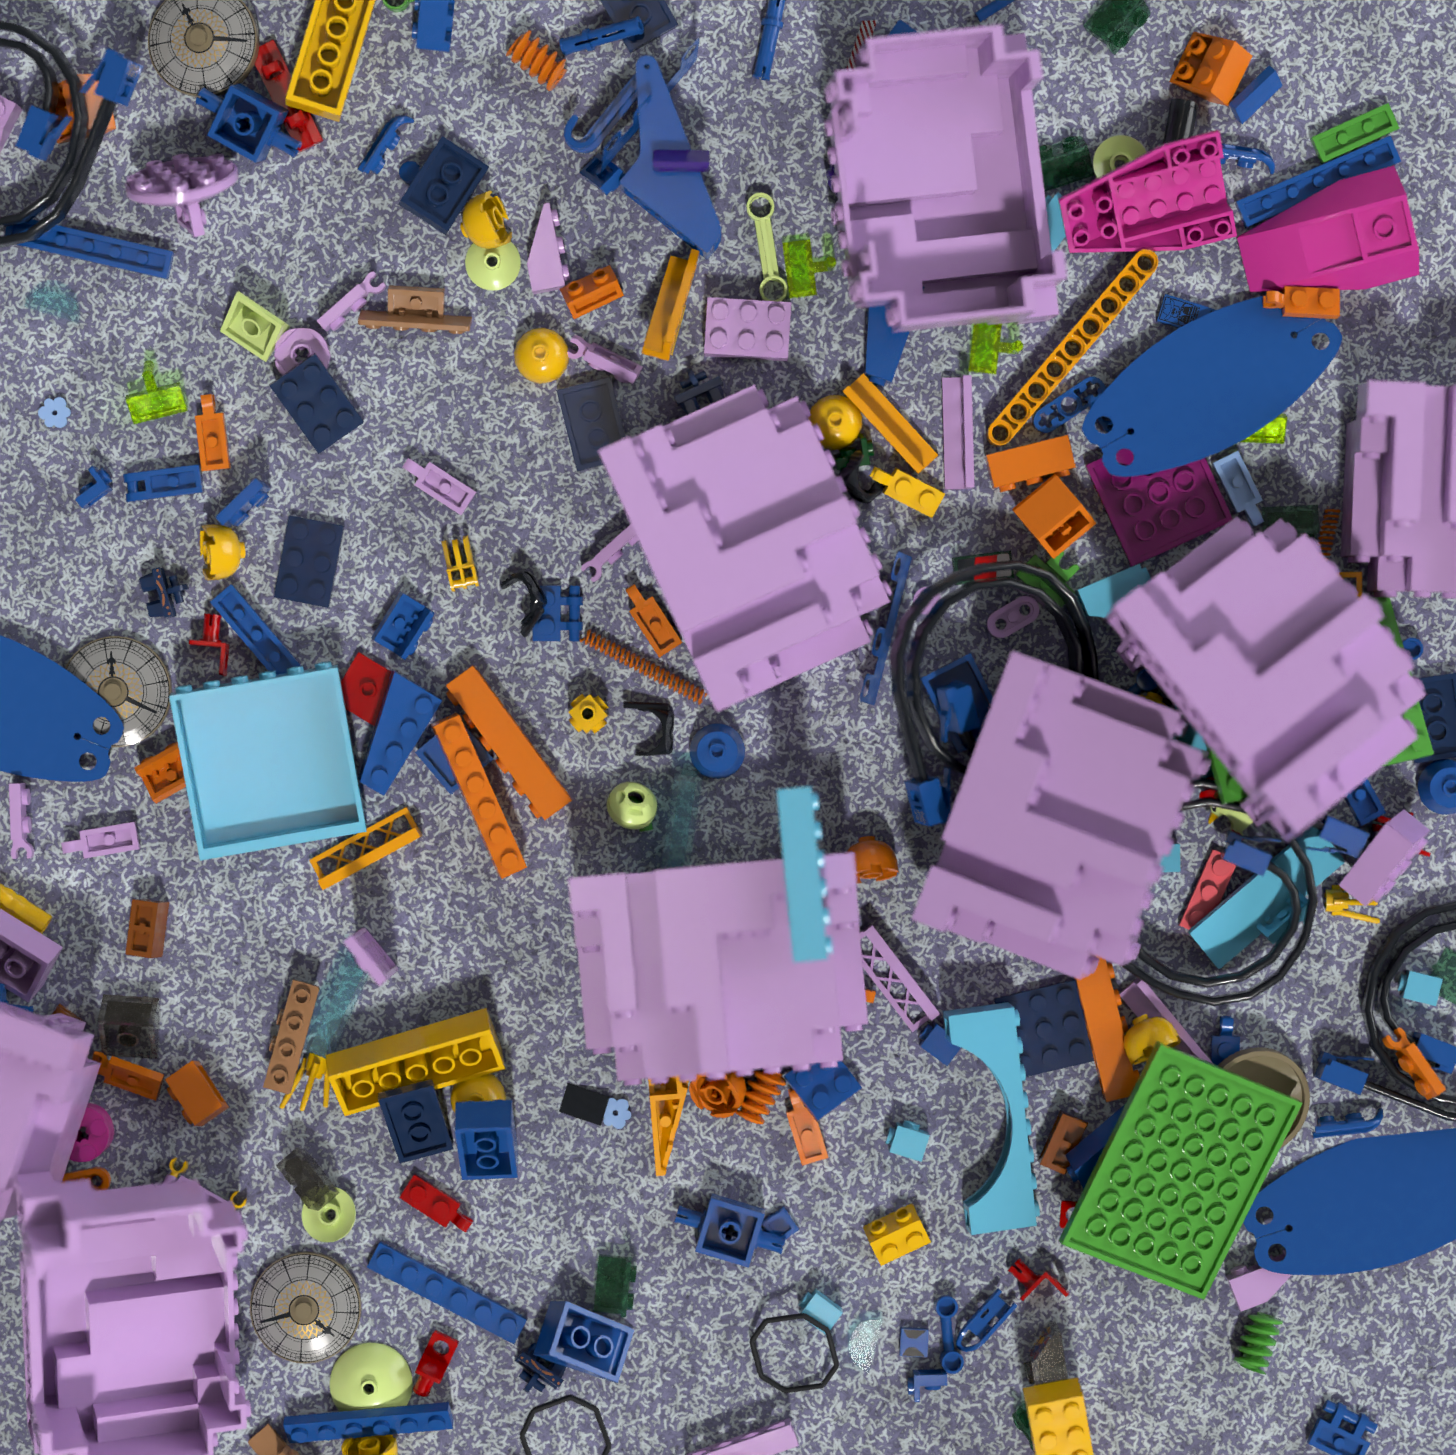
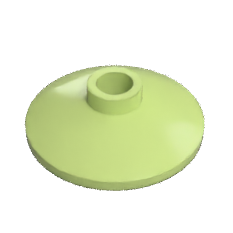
[1093,135,1147,178]
[465,242,521,291]
[302,1186,356,1242]

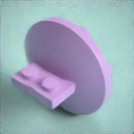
[125,154,238,237]

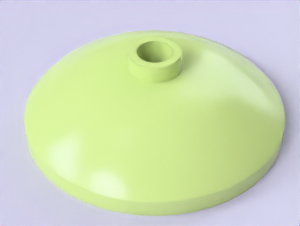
[330,1342,413,1412]

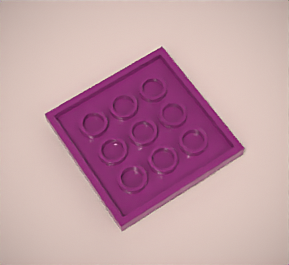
[1085,448,1233,567]

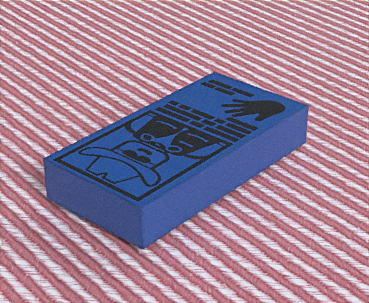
[1156,294,1216,328]

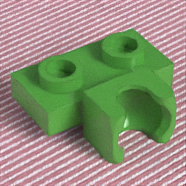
[1015,552,1080,607]

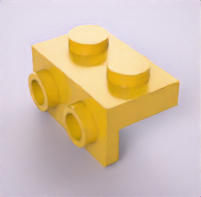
[863,1204,931,1266]

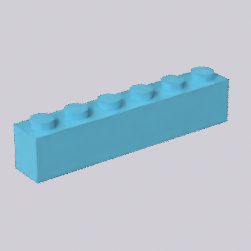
[777,787,833,963]

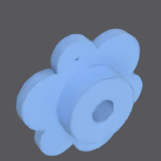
[38,397,71,428]
[603,1097,631,1129]

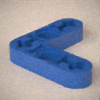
[1033,377,1134,443]

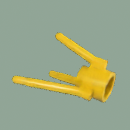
[1324,885,1380,924]
[279,1052,330,1111]

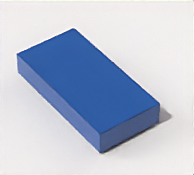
[1229,65,1283,124]

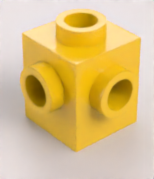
[569,693,609,734]

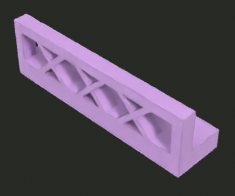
[942,375,974,490]
[860,924,940,1032]
[1119,978,1213,1064]
[685,1418,799,1455]

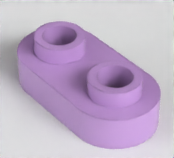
[987,596,1039,638]

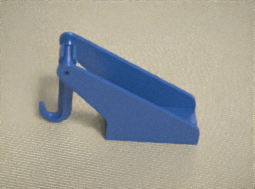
[564,55,721,260]

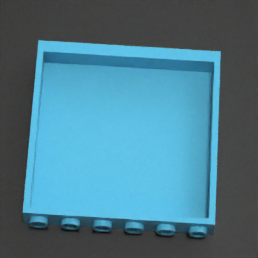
[169,661,367,861]

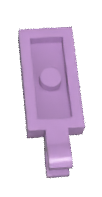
[317,271,386,331]
[568,335,643,384]
[403,458,477,516]
[581,524,639,582]
[9,783,34,859]
[61,821,141,859]

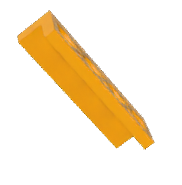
[642,249,700,361]
[843,373,938,474]
[309,807,423,890]

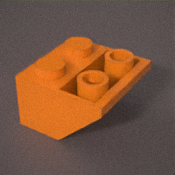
[1169,32,1252,106]
[56,74,116,144]
[1012,474,1097,559]

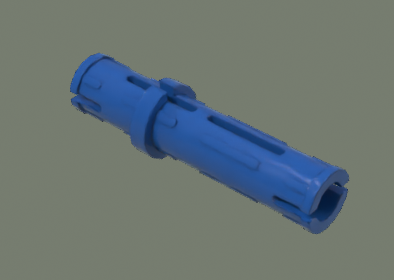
[752,0,786,81]
[559,16,644,56]

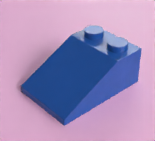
[533,1301,635,1383]

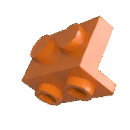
[560,265,624,319]
[134,742,186,804]

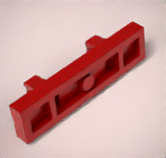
[255,40,324,153]

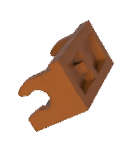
[125,899,169,958]
[1038,1110,1088,1175]

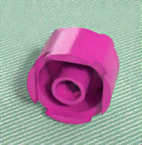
[69,1103,114,1162]

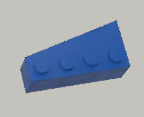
[412,0,455,52]
[358,669,442,796]

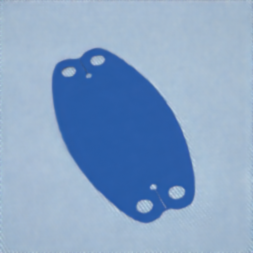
[1082,292,1342,477]
[0,635,124,782]
[1243,1128,1456,1275]

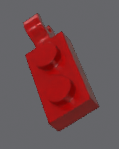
[399,1174,473,1232]

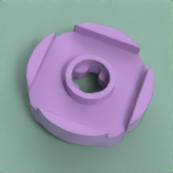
[274,328,331,375]

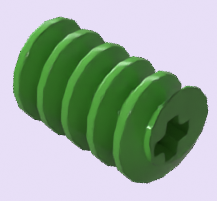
[1233,1311,1283,1375]

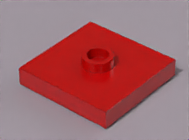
[341,652,392,726]

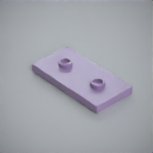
[343,928,398,986]

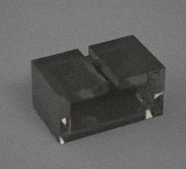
[276,1148,339,1211]

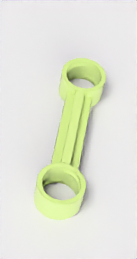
[746,193,788,302]

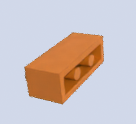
[985,435,1076,493]

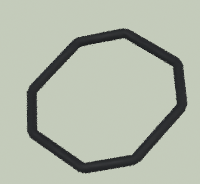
[749,1313,839,1393]
[520,1395,611,1455]

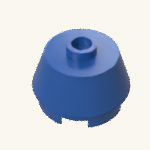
[690,723,745,779]
[1418,759,1456,815]

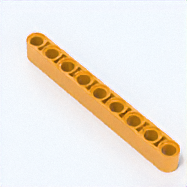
[986,249,1159,447]

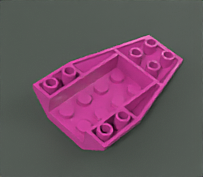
[1058,130,1237,253]
[1236,166,1419,292]

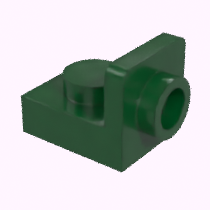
[834,433,874,470]

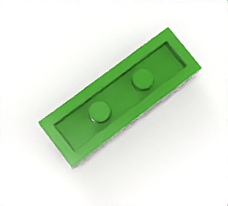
[1310,103,1399,164]

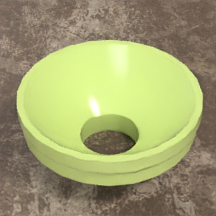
[606,782,657,829]

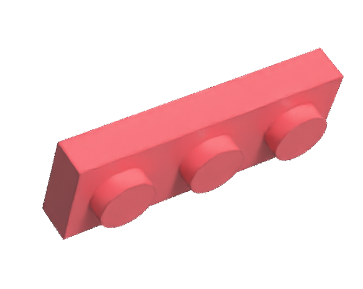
[1178,849,1236,930]

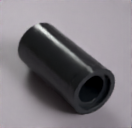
[1163,99,1199,144]

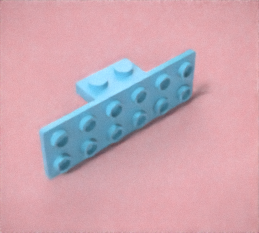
[1188,826,1345,969]

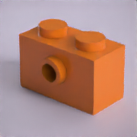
[165,1060,229,1126]

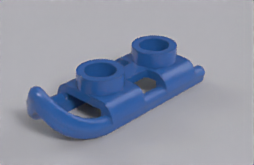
[357,115,414,174]
[1220,143,1275,174]
[1312,1108,1383,1139]
[956,1288,1017,1352]

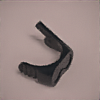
[838,451,885,504]
[500,568,547,637]
[623,701,674,756]

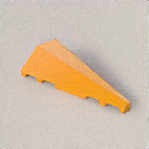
[648,1076,689,1176]

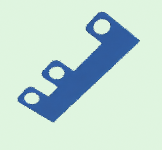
[602,38,700,171]
[860,552,912,705]

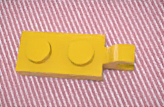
[869,466,945,518]

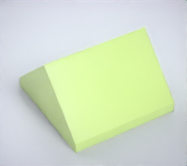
[220,291,290,362]

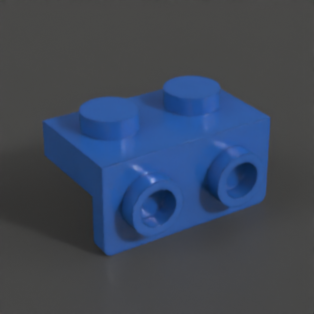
[371,591,434,660]

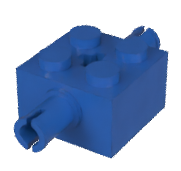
[196,83,302,163]
[674,1193,786,1268]

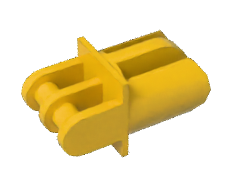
[441,535,479,592]

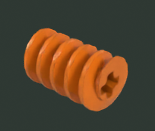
[506,30,567,92]
[735,1068,787,1125]

